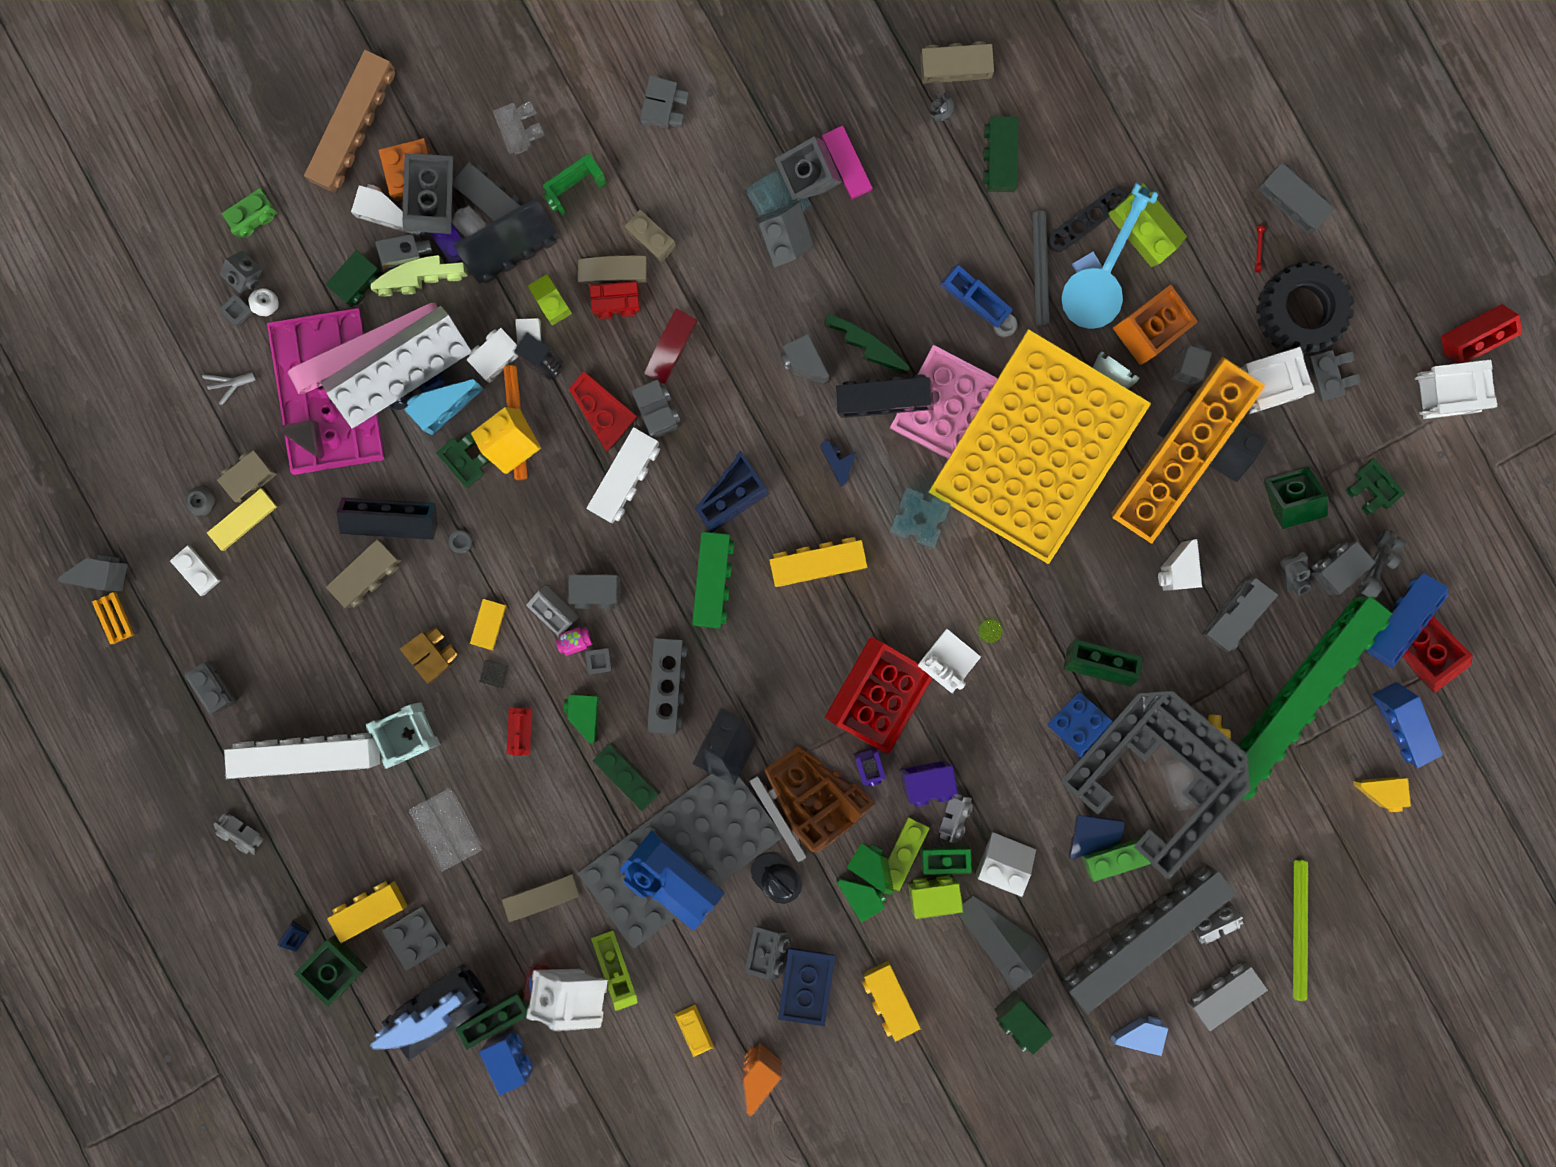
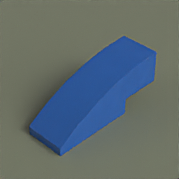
[940,265,1013,328]

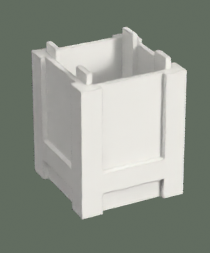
[1241,347,1315,415]
[1415,360,1497,419]
[527,969,608,1031]

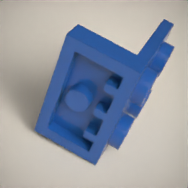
[1048,693,1113,759]

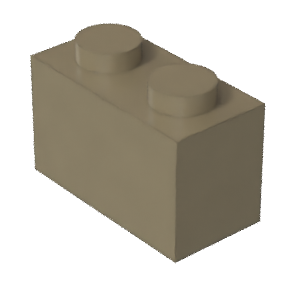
[624,210,676,264]
[217,450,277,503]

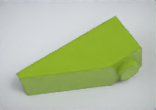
[591,931,638,1011]

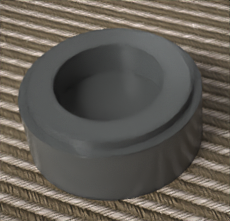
[448,530,473,554]

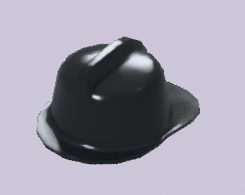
[751,853,802,904]

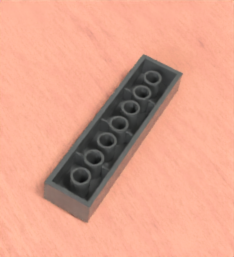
[1062,865,1236,1014]

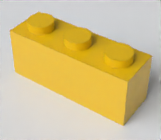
[327,881,408,944]
[861,961,921,1042]

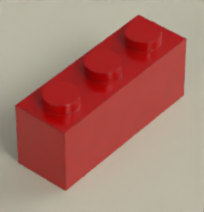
[1441,304,1522,364]

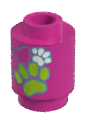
[556,627,592,656]

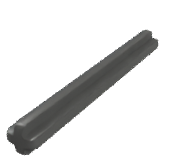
[1033,211,1049,327]

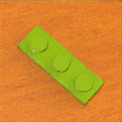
[888,817,929,891]

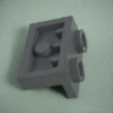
[744,926,789,980]

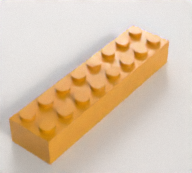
[1111,357,1266,544]

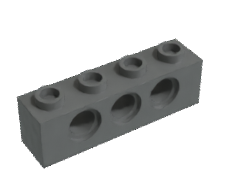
[647,638,687,734]

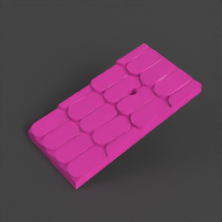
[267,308,385,475]

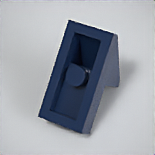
[819,440,856,487]

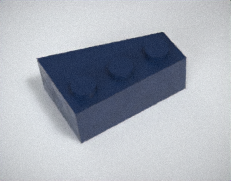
[695,450,769,533]

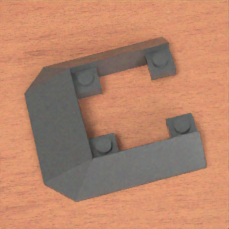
[1061,691,1250,880]

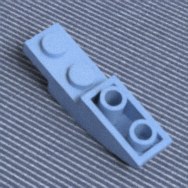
[371,991,465,1049]

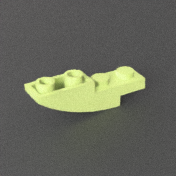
[371,255,468,297]

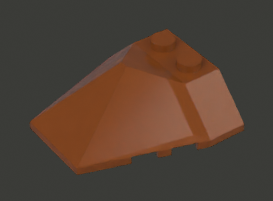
[764,746,876,852]

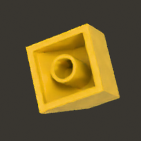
[471,407,541,474]

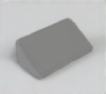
[526,585,579,637]

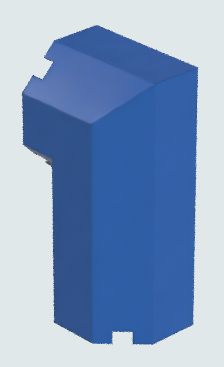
[620,830,724,931]

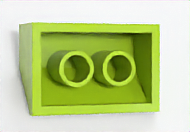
[1108,183,1187,267]

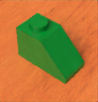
[564,694,599,744]
[847,843,894,895]
[836,877,886,923]

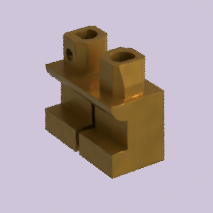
[400,627,459,684]

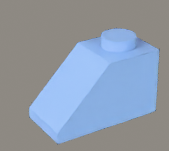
[1111,1016,1168,1056]

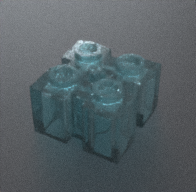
[889,488,951,549]

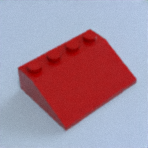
[824,637,932,754]

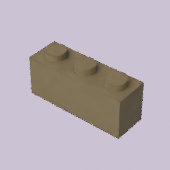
[920,41,994,84]
[325,539,401,608]

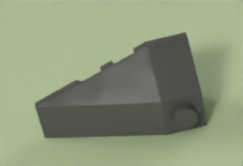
[957,895,1048,990]

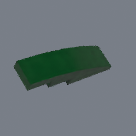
[825,314,909,374]

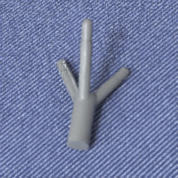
[202,372,256,406]

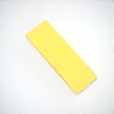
[207,488,278,551]

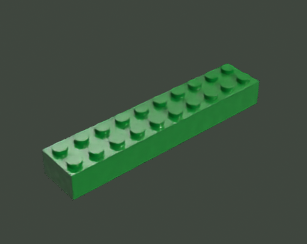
[1237,596,1392,801]

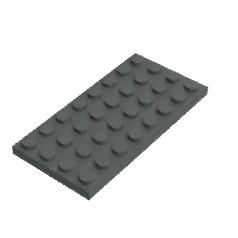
[577,774,783,949]

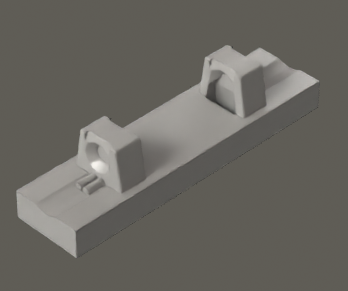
[750,775,806,862]

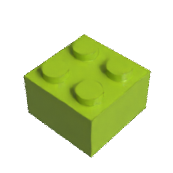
[908,874,963,919]

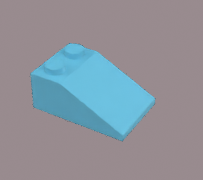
[404,379,484,436]

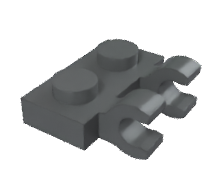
[1308,350,1361,402]

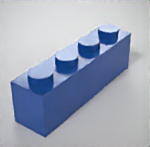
[1368,573,1449,669]

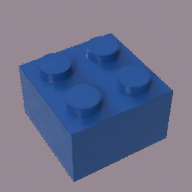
[479,1029,533,1096]

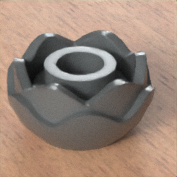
[930,92,954,122]
[185,487,215,516]

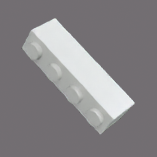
[586,427,660,524]

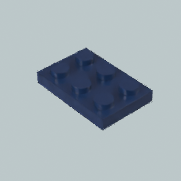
[778,947,835,1026]

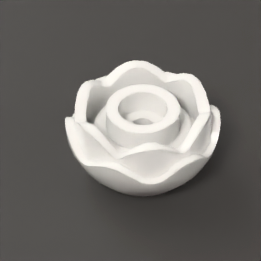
[248,288,279,316]

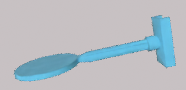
[1062,181,1158,329]

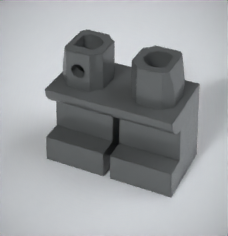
[640,76,689,130]

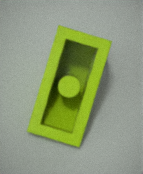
[528,274,572,326]

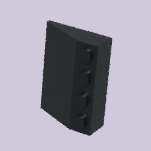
[453,197,560,284]

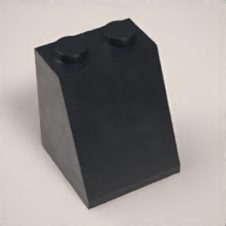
[692,708,755,785]

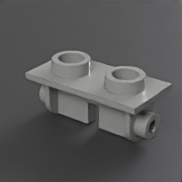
[939,794,973,843]
[214,813,264,855]
[1193,905,1243,945]

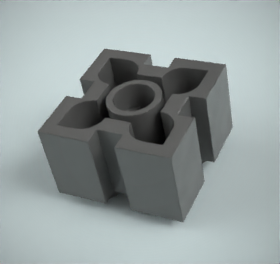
[632,380,681,439]

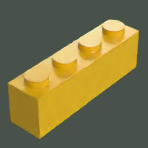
[769,537,867,588]

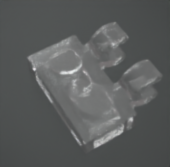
[493,101,545,156]

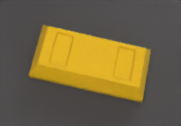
[674,1004,715,1057]

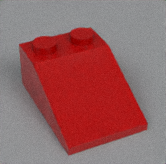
[1402,616,1473,693]

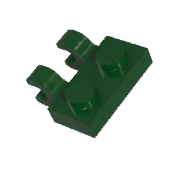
[436,432,491,489]
[1346,458,1405,515]

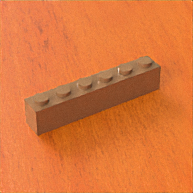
[304,50,395,193]

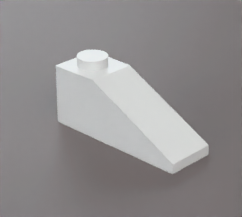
[351,184,424,237]

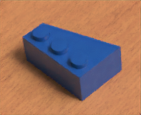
[1372,682,1443,768]

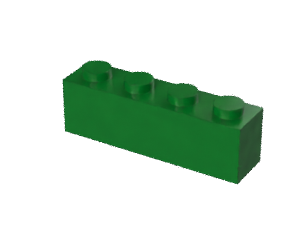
[692,532,734,628]

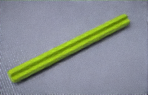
[1293,860,1308,1001]

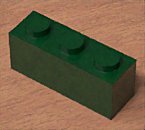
[983,116,1019,192]
[1063,639,1143,687]
[592,742,661,811]
[455,988,530,1050]

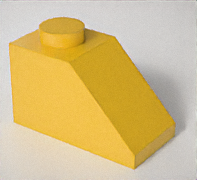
[1353,776,1411,812]

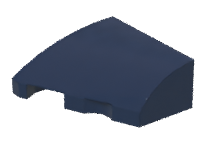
[1069,815,1125,859]

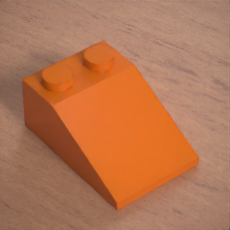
[1113,284,1198,365]

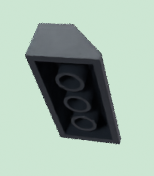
[1157,391,1267,482]

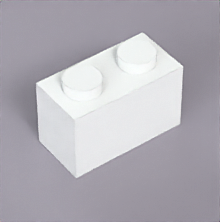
[467,328,518,383]

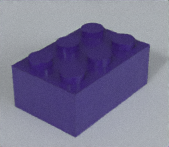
[900,760,958,806]

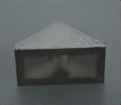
[277,420,325,459]

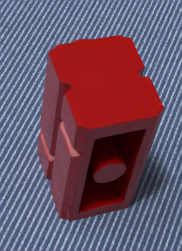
[590,281,640,320]

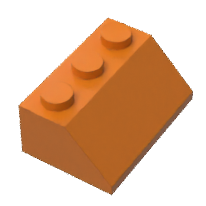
[743,1043,781,1116]

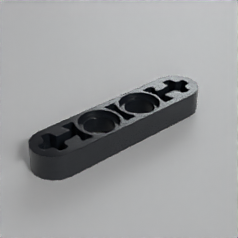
[1048,188,1126,252]

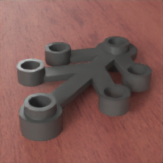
[1358,529,1406,598]

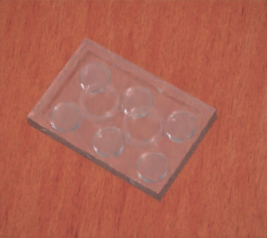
[408,788,484,872]

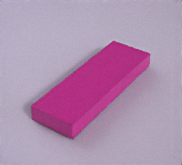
[822,126,873,200]

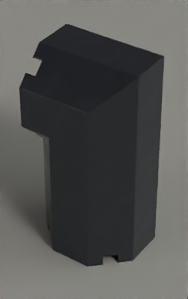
[382,963,490,1061]

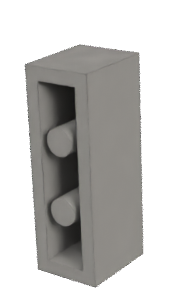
[1188,963,1268,1031]

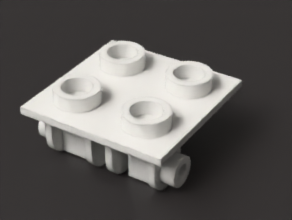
[918,629,981,693]

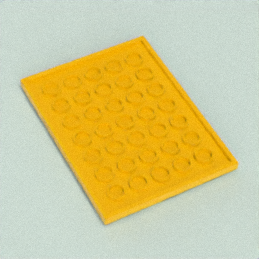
[928,329,1151,564]

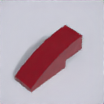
[644,308,697,384]

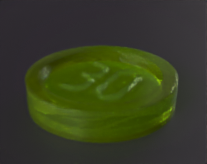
[978,620,1002,643]

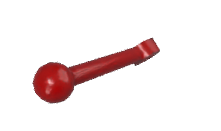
[1254,225,1266,273]

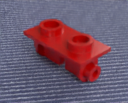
[506,707,533,756]

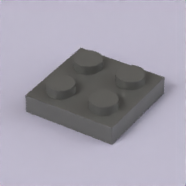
[382,905,448,971]

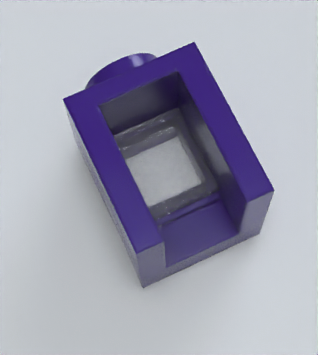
[854,747,886,786]

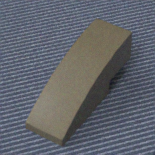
[578,256,647,284]
[502,874,580,922]

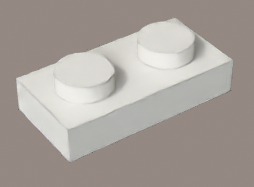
[170,545,221,596]

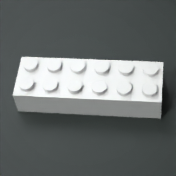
[224,733,380,779]

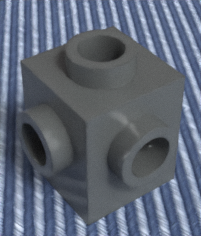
[220,251,262,293]

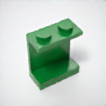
[542,153,607,216]

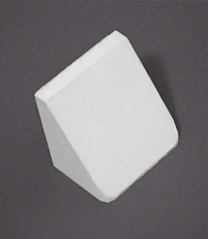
[515,318,541,343]

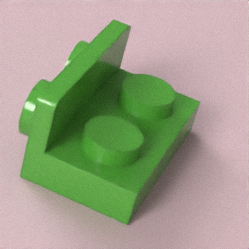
[221,188,278,239]

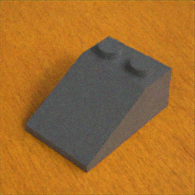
[402,153,453,234]

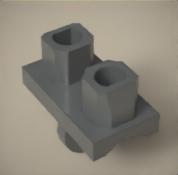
[1280,552,1311,596]

